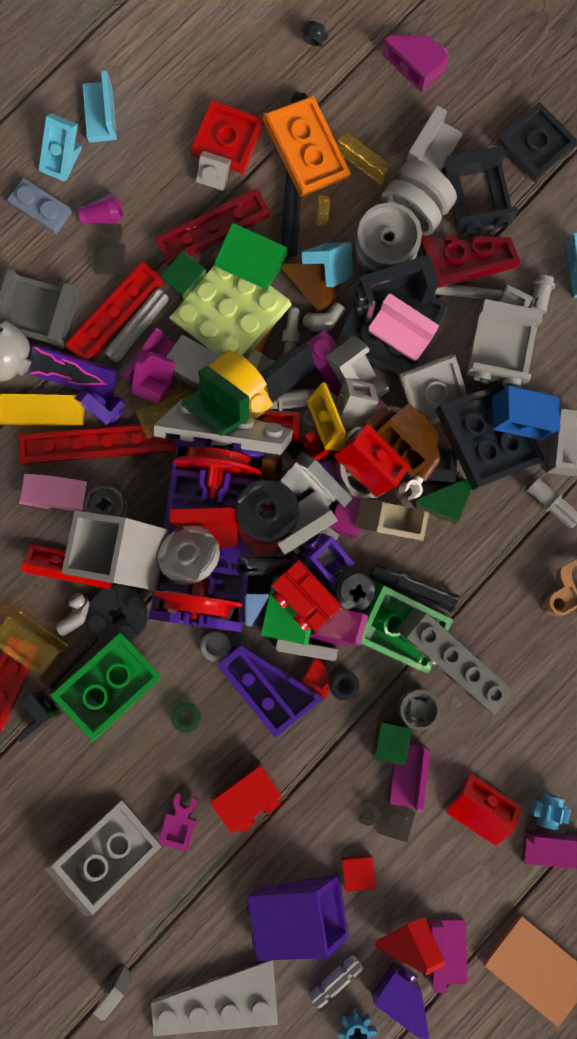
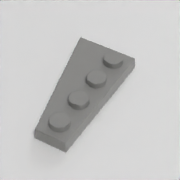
[154,399,293,455]
[151,960,278,1036]

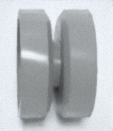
[381,159,457,236]
[354,202,422,272]

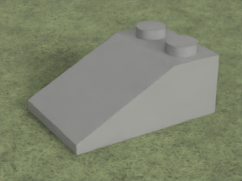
[45,801,161,916]

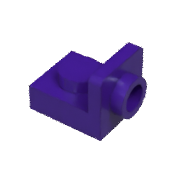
[74,390,126,425]

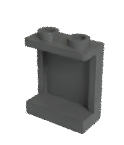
[0,269,81,349]

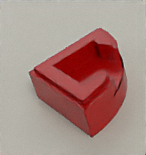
[300,658,329,698]

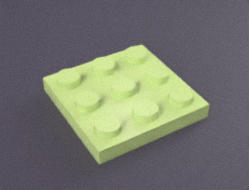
[169,266,292,358]

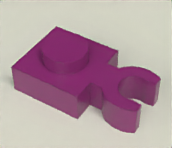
[158,792,198,852]

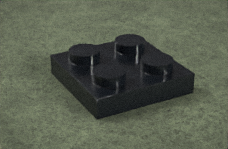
[496,102,577,183]

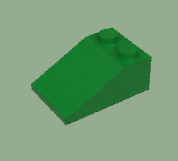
[354,582,453,674]
[50,633,162,743]

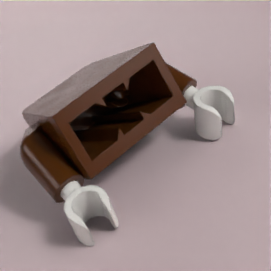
[345,404,440,500]

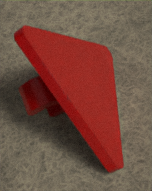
[299,430,351,461]

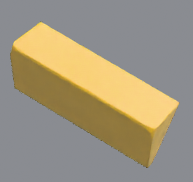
[307,383,346,451]

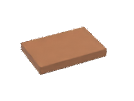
[483,914,577,1027]

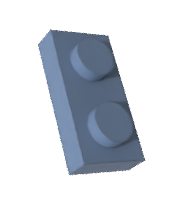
[7,178,72,235]

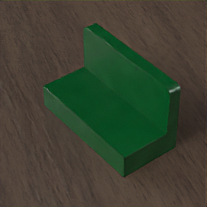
[182,366,250,436]

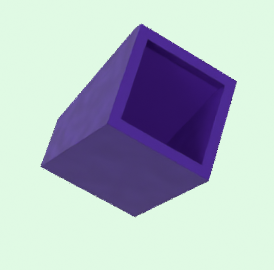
[247,875,349,961]

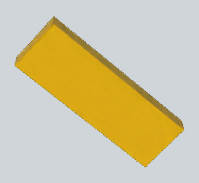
[0,394,84,426]

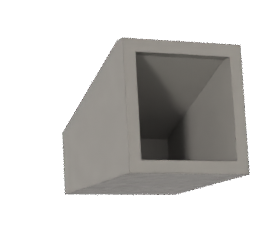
[62,510,169,591]

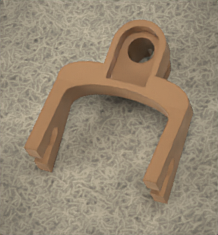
[542,558,577,616]

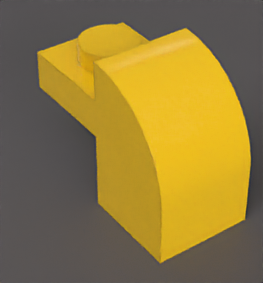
[209,350,273,420]

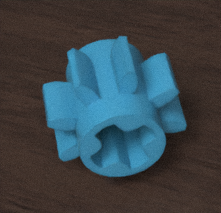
[530,793,571,830]
[337,1009,377,1039]

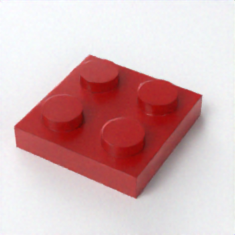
[190,100,265,175]

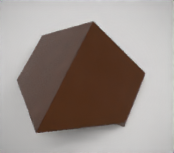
[281,260,340,311]

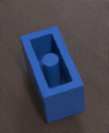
[492,385,561,440]

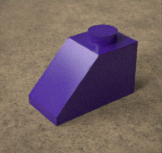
[371,963,429,1039]

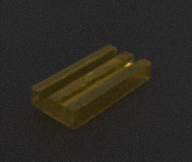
[338,132,390,186]

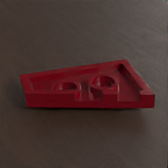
[420,235,520,288]

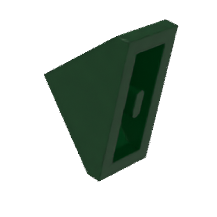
[413,479,472,524]

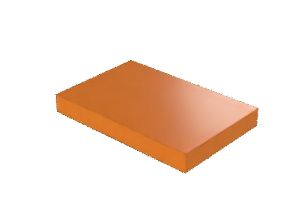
[262,96,351,197]

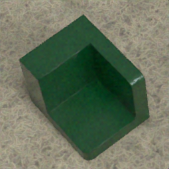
[161,251,206,302]
[373,720,412,765]

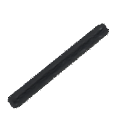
[281,91,308,257]

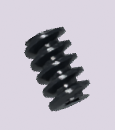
[320,564,375,611]

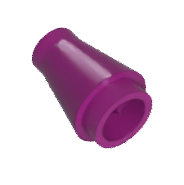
[78,194,123,225]

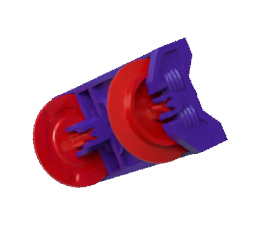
[148,437,267,632]

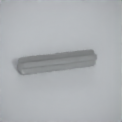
[105,289,169,363]

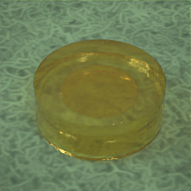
[315,195,330,226]

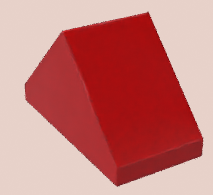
[375,917,445,975]

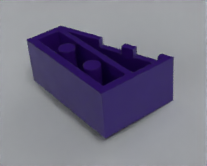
[217,645,323,738]

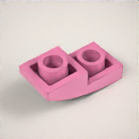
[19,474,87,511]

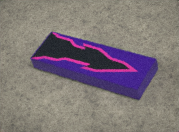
[28,344,119,400]

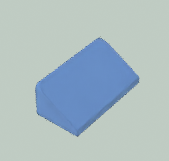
[245,594,270,626]

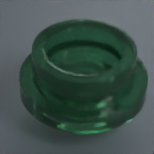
[171,702,201,733]

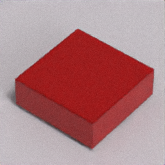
[342,855,376,892]

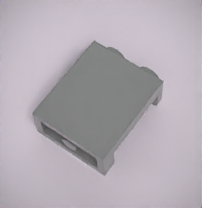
[466,299,544,387]

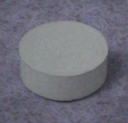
[200,631,231,662]

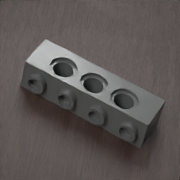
[396,608,514,715]

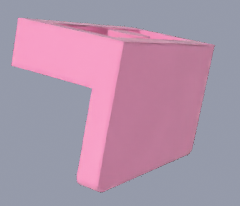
[368,293,439,361]

